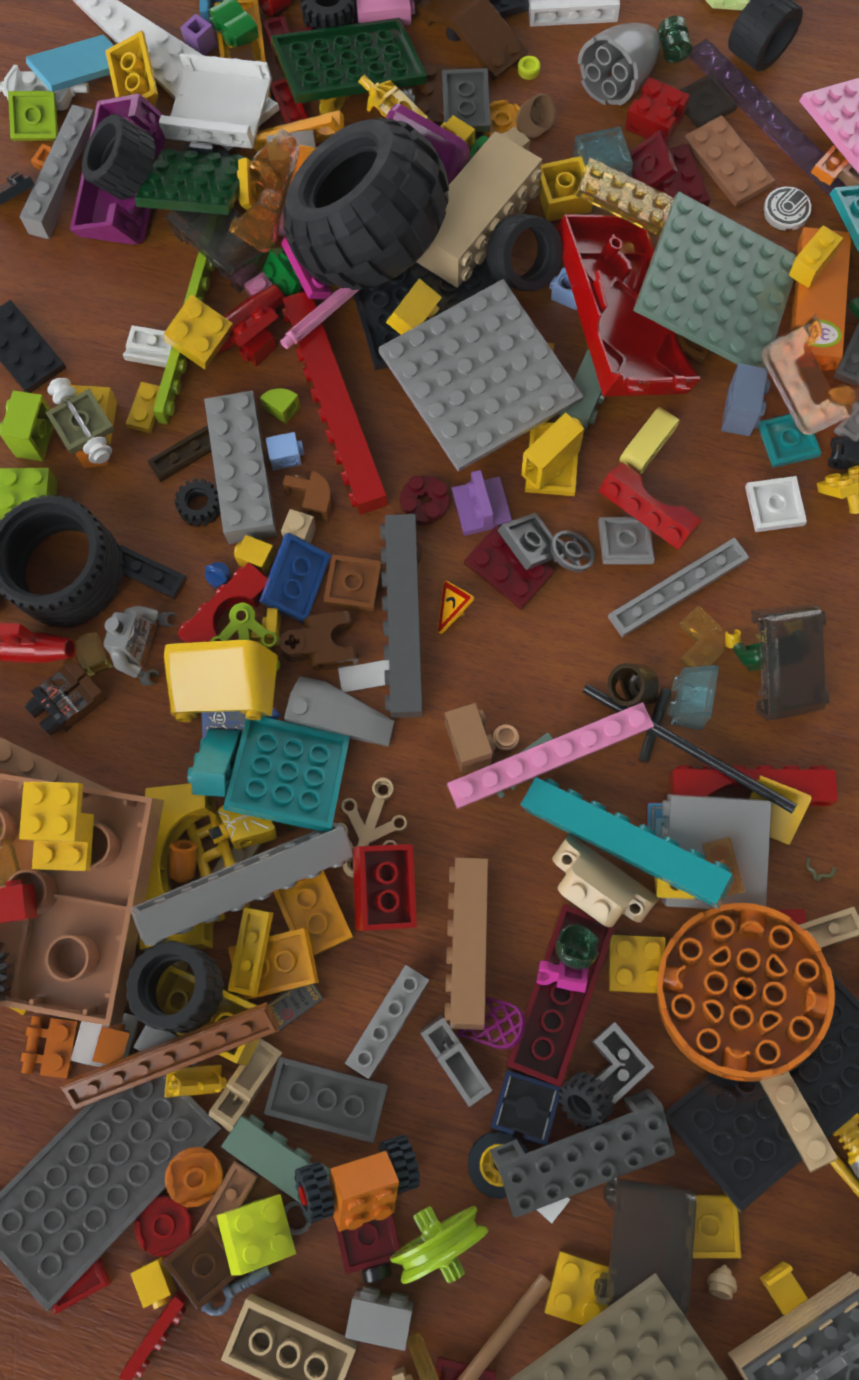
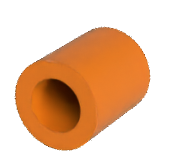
[169,840,197,883]

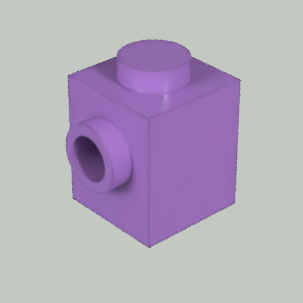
[180,14,217,56]

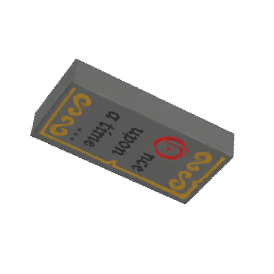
[268,984,324,1032]

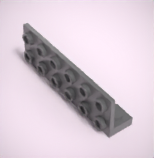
[490,1088,675,1218]

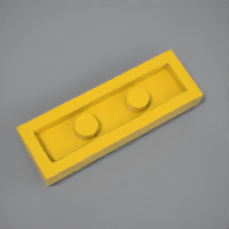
[228,907,273,997]

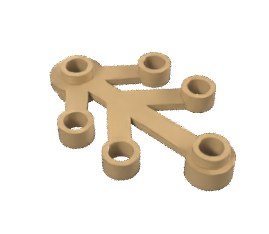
[337,778,407,878]

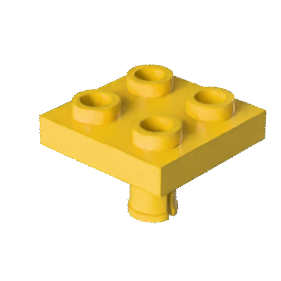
[817,465,859,514]

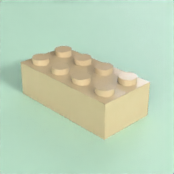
[221,1293,358,1380]

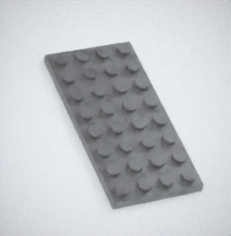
[0,1074,222,1311]

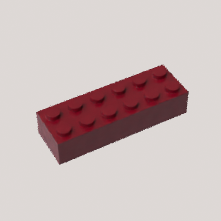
[505,904,616,1087]

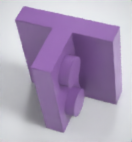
[452,470,512,536]

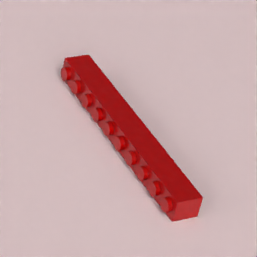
[281,291,388,515]

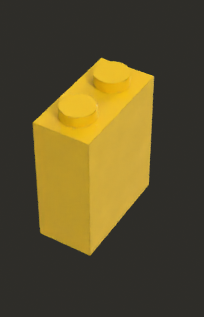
[521,412,584,491]

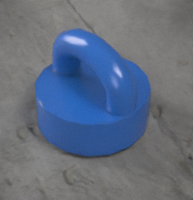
[205,562,231,588]

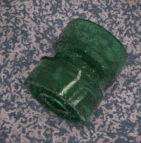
[658,15,693,63]

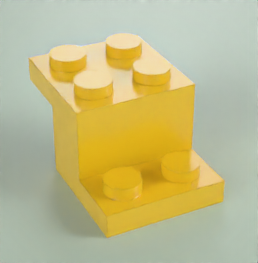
[19,781,94,871]

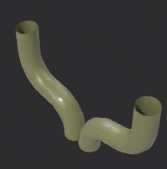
[805,857,837,881]

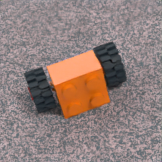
[294,1135,420,1232]

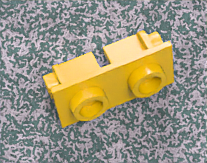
[164,1064,227,1097]

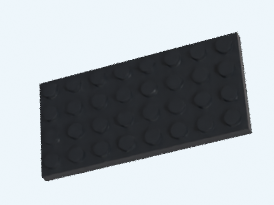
[664,974,859,1213]

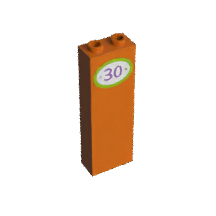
[787,227,851,371]

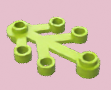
[210,603,280,672]

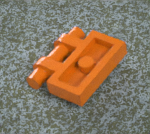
[21,1016,80,1079]

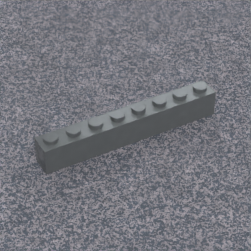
[380,514,423,718]

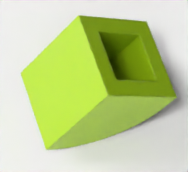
[260,388,301,424]

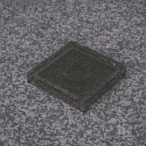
[680,73,738,128]

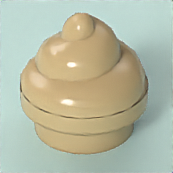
[707,1264,737,1299]

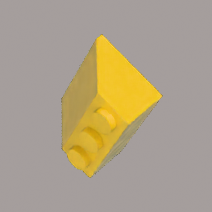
[105,30,158,107]

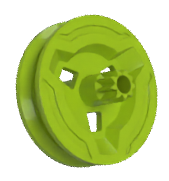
[390,1206,489,1284]

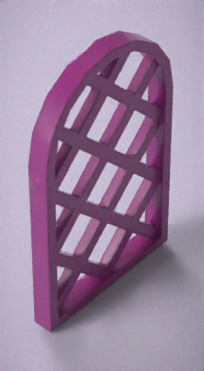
[458,996,526,1049]

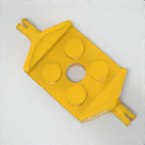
[358,74,434,123]

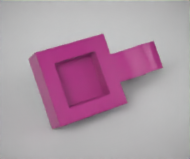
[537,960,588,993]

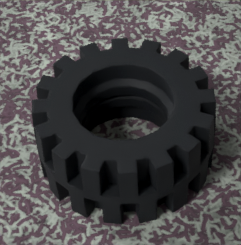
[175,478,220,527]
[558,1072,614,1130]

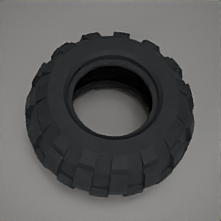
[283,118,449,290]

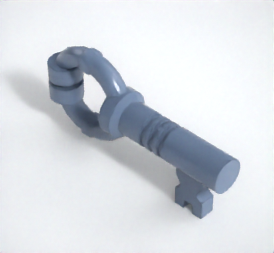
[201,1265,272,1316]

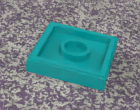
[758,410,822,468]

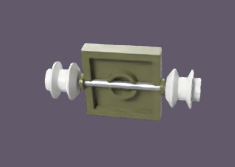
[45,378,115,464]

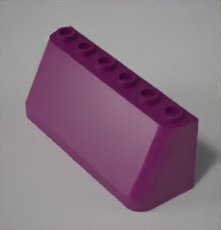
[70,94,166,245]

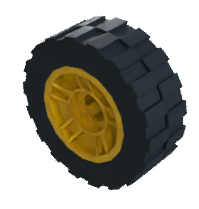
[468,1131,528,1199]

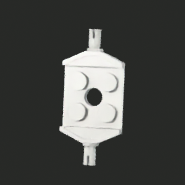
[0,65,89,110]

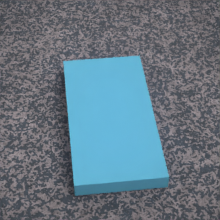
[26,34,114,92]

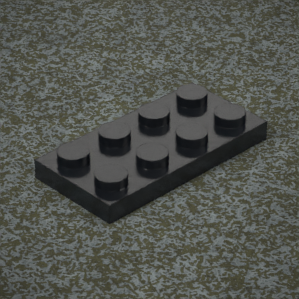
[0,299,66,393]

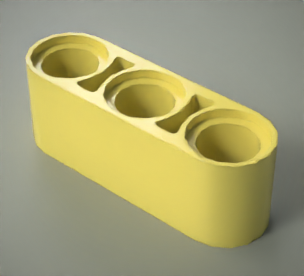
[619,407,680,474]

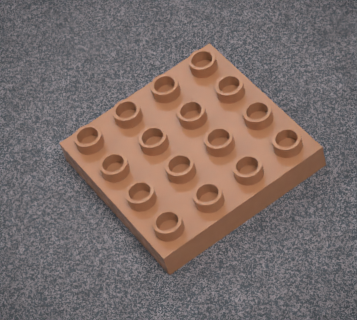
[0,773,164,1026]

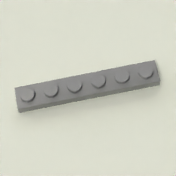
[608,537,749,638]

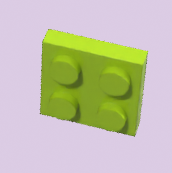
[8,91,58,141]

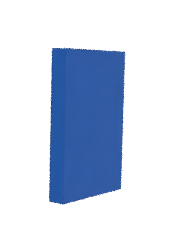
[259,532,331,623]

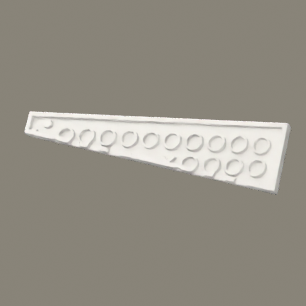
[72,0,280,151]

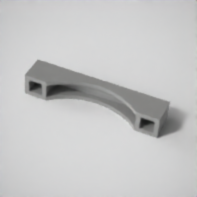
[20,104,95,239]

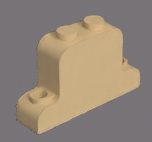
[552,833,659,927]

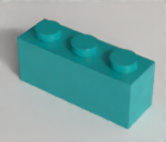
[187,729,240,797]

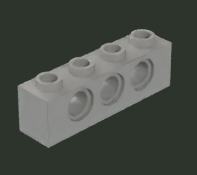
[345,965,430,1079]

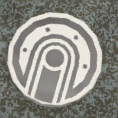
[764,186,812,231]

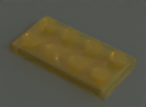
[576,158,674,236]

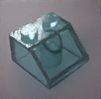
[668,665,719,730]

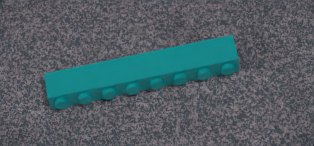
[520,777,735,909]

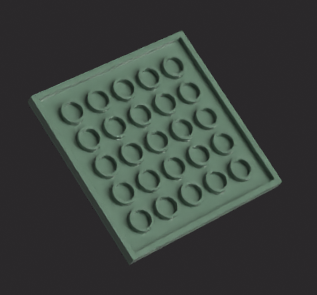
[633,191,798,368]

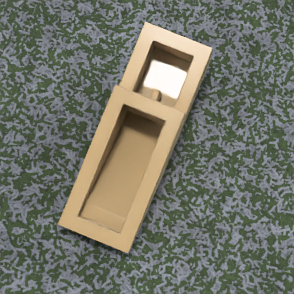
[209,1038,282,1132]

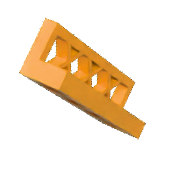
[253,110,344,157]

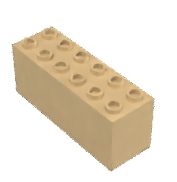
[416,131,542,288]

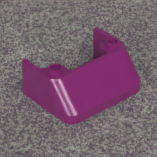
[386,104,470,185]

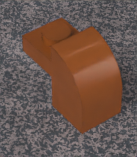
[283,471,333,522]

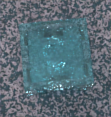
[573,126,633,191]

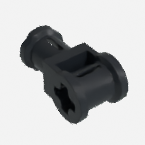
[827,437,859,470]

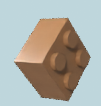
[445,703,495,774]

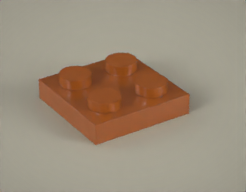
[323,554,382,611]

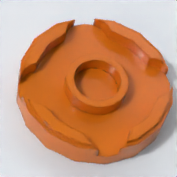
[164,1147,223,1207]

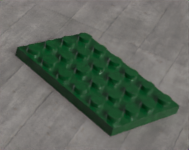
[271,18,427,103]

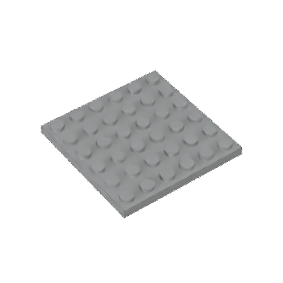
[379,279,584,472]

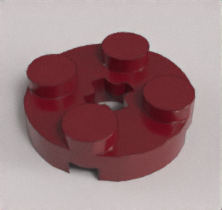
[400,476,449,525]

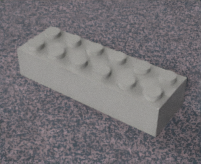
[204,391,277,544]

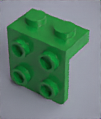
[262,247,302,297]

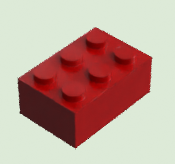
[352,844,417,931]

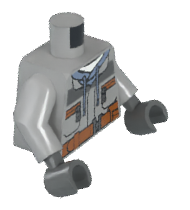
[104,606,177,686]

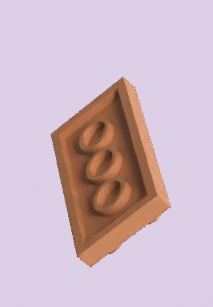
[683,115,775,207]

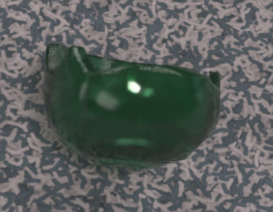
[555,924,599,970]

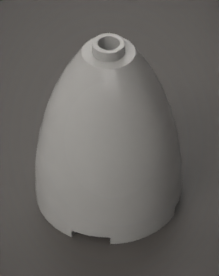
[577,22,660,106]

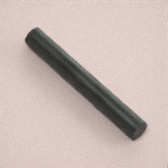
[638,688,671,763]

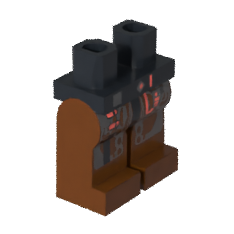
[24,659,107,736]

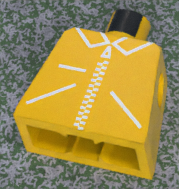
[208,805,277,850]

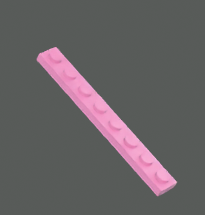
[447,702,654,809]

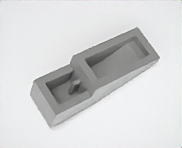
[419,1015,492,1107]

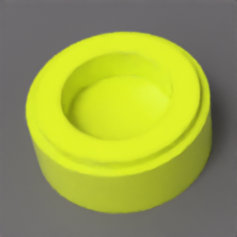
[518,56,540,80]

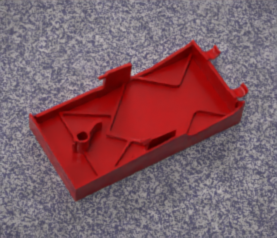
[556,214,701,397]

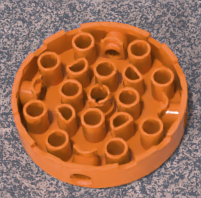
[657,903,835,1081]

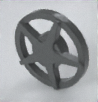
[550,531,595,573]

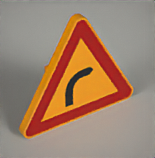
[437,581,474,634]

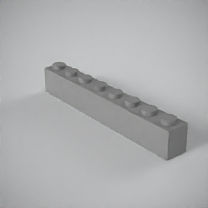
[130,822,353,946]

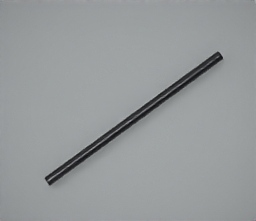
[583,684,797,814]

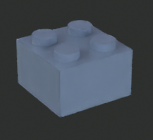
[721,363,770,436]

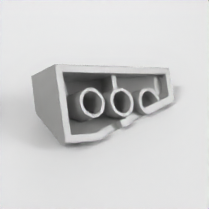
[284,676,394,747]

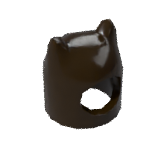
[607,663,659,706]

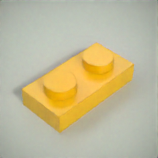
[126,382,160,433]

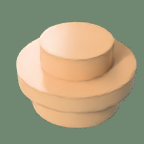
[493,725,519,751]

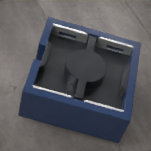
[490,1070,561,1145]

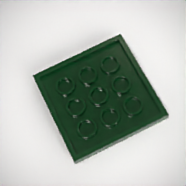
[135,149,251,215]

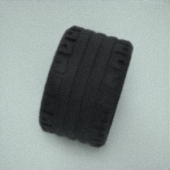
[0,495,124,627]

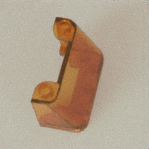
[229,128,300,252]
[762,314,859,435]

